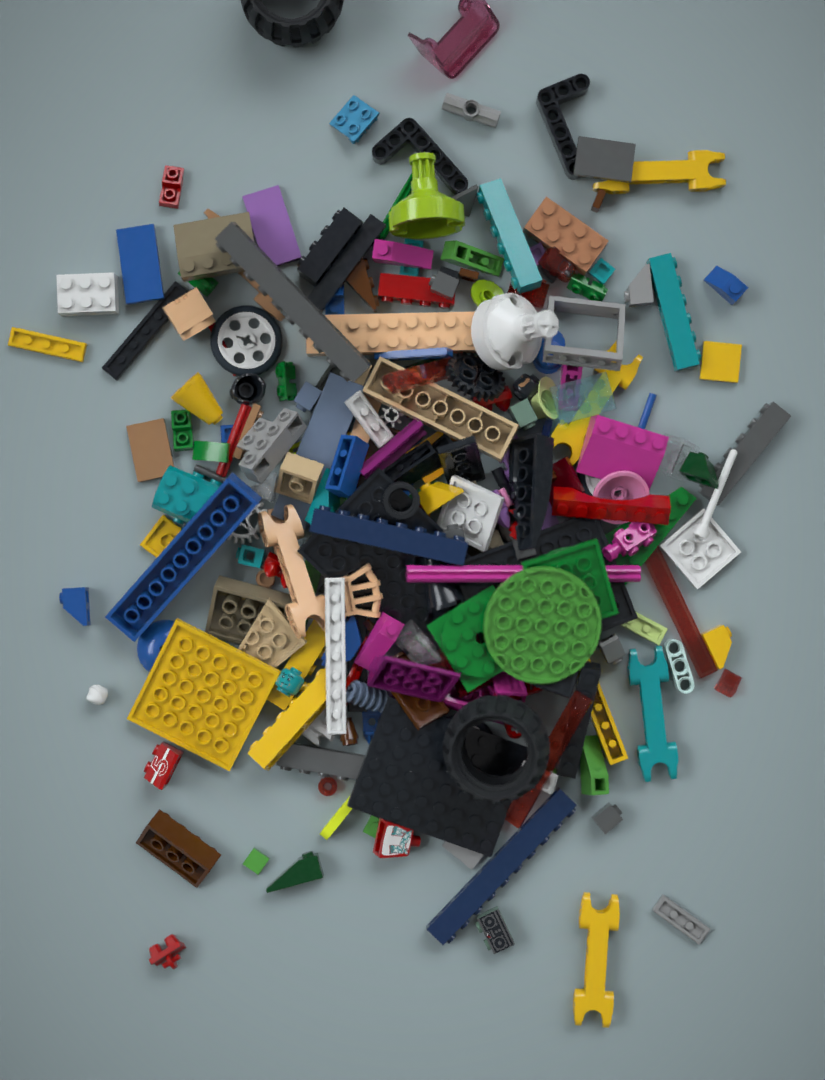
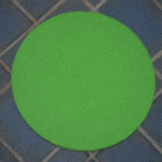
[483,566,602,684]

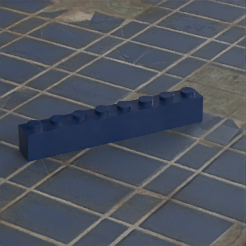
[309,505,468,566]

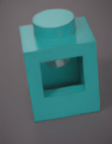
[236,544,266,569]

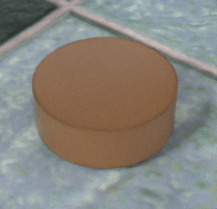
[256,569,275,588]

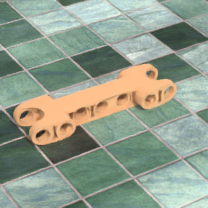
[258,504,325,639]

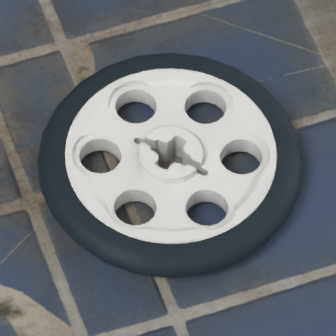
[210,305,283,376]

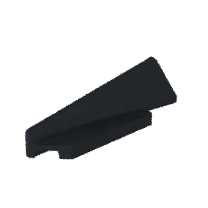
[382,434,453,484]

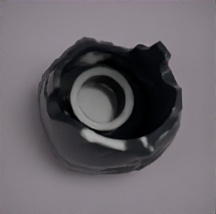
[229,373,266,405]

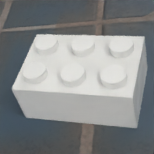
[56,272,119,317]

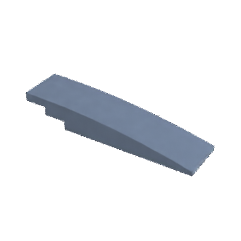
[271,372,364,530]

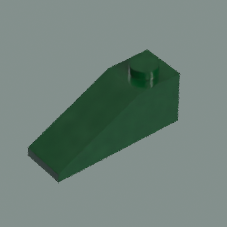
[266,851,324,893]

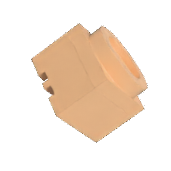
[162,287,216,341]

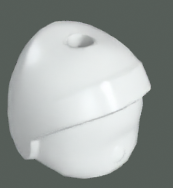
[86,685,108,705]

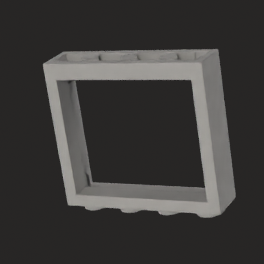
[542,295,626,371]

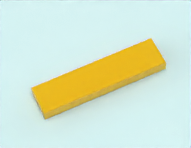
[8,327,87,363]

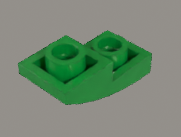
[171,409,194,452]
[192,440,230,463]

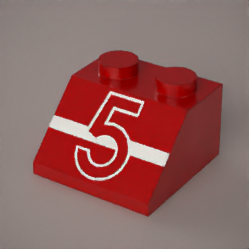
[143,742,184,790]

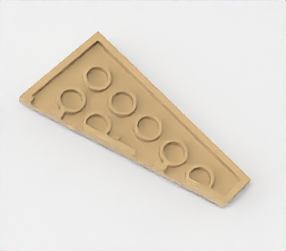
[238,598,307,668]

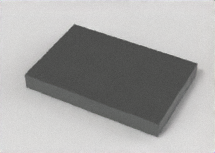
[573,136,636,183]

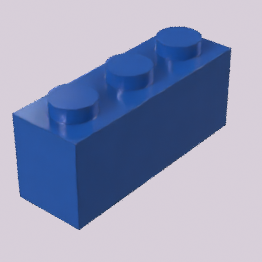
[325,435,369,498]

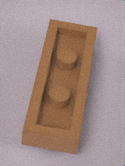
[233,403,264,460]

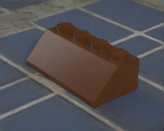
[136,809,221,888]

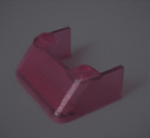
[407,0,500,79]

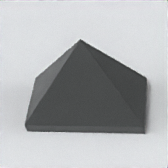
[451,184,478,217]

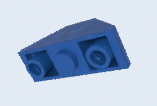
[321,615,362,667]

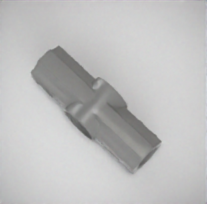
[441,93,501,128]

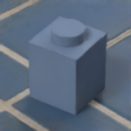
[294,381,322,413]

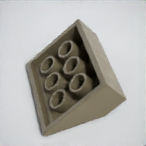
[173,212,255,282]
[205,575,292,644]

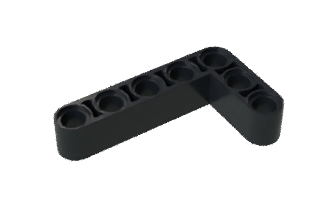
[536,73,590,180]
[372,118,468,195]

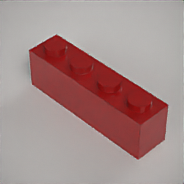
[378,273,456,309]

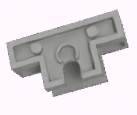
[237,408,307,484]

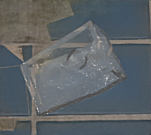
[395,619,442,665]

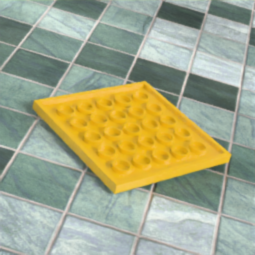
[127,618,281,771]

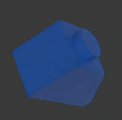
[704,265,748,305]
[59,587,91,626]

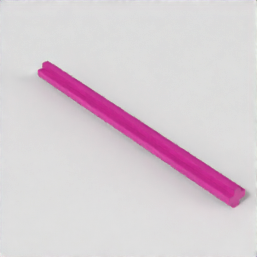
[406,565,641,582]

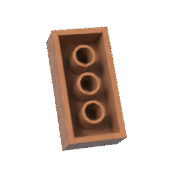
[523,196,609,276]

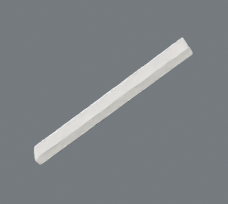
[325,578,346,735]

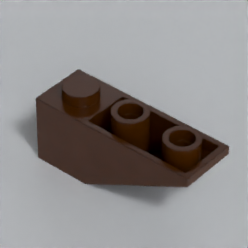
[346,258,380,313]

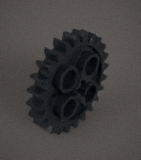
[445,352,506,402]

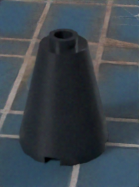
[425,559,465,613]

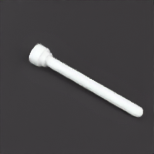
[693,449,737,538]

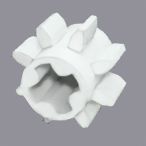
[380,407,404,428]

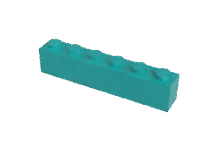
[477,178,542,294]
[646,253,701,372]

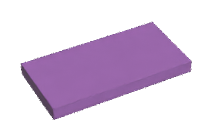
[242,185,302,266]

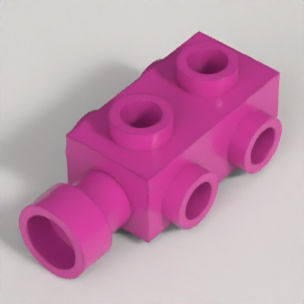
[602,522,657,562]

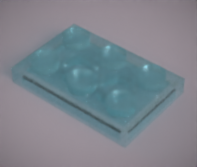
[550,372,617,425]

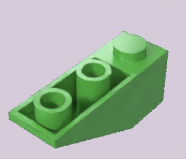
[580,735,609,795]

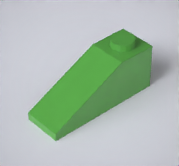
[440,240,504,277]

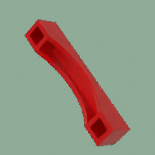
[552,486,671,525]

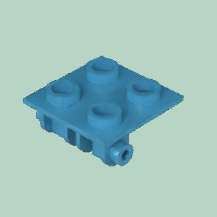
[329,95,380,144]

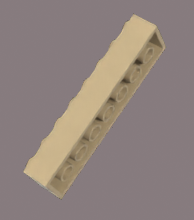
[362,356,519,462]

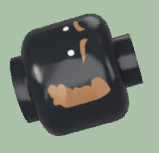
[512,373,540,401]

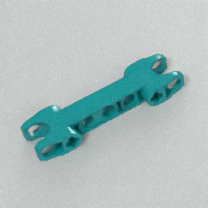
[627,646,679,782]

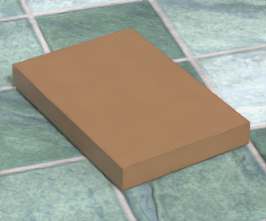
[126,418,174,482]

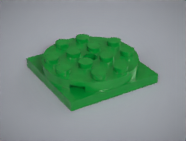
[521,538,619,619]
[426,585,503,693]

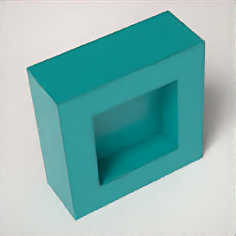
[588,258,616,285]

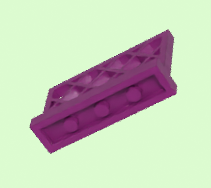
[360,419,427,479]

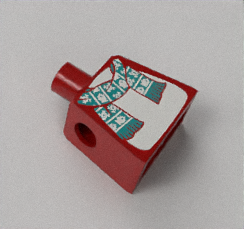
[373,818,421,858]

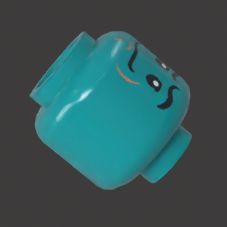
[275,667,304,697]

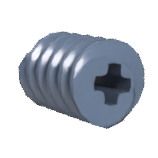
[346,680,389,713]

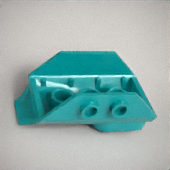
[152,465,222,525]

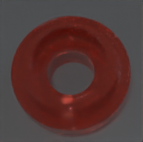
[318,777,337,796]

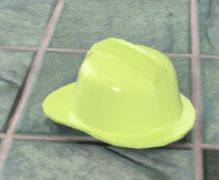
[531,376,558,420]

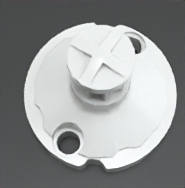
[471,293,559,371]

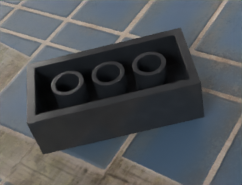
[297,207,363,287]

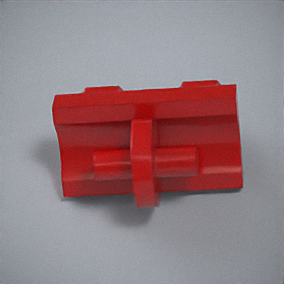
[149,934,186,970]

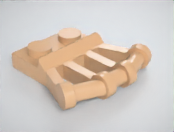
[324,563,383,618]

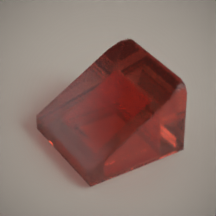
[714,669,742,698]

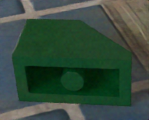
[679,452,719,489]

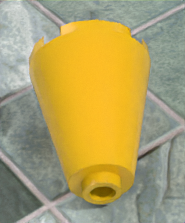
[171,372,223,425]

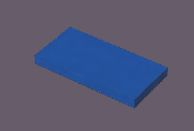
[116,224,165,305]

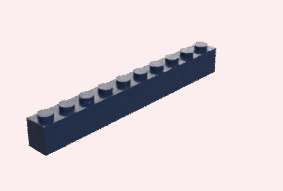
[426,787,577,945]

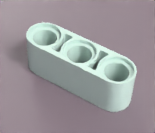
[663,639,695,694]

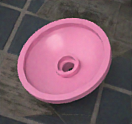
[592,471,649,524]

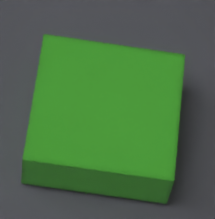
[243,847,270,875]

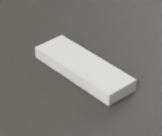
[344,390,394,448]

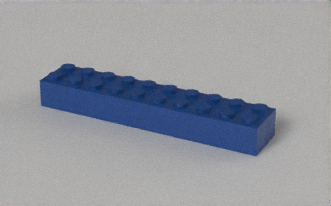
[105,472,262,642]

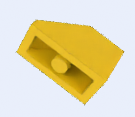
[418,481,464,515]
[700,624,732,670]

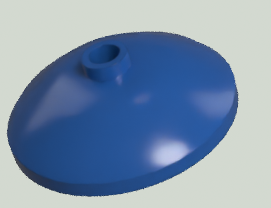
[137,620,175,672]

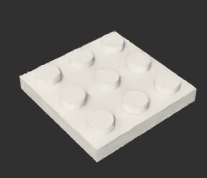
[437,475,505,552]
[659,508,741,589]

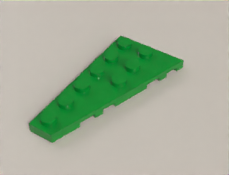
[605,487,697,586]

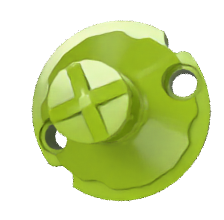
[389,152,465,239]

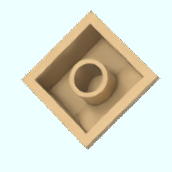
[276,452,324,504]

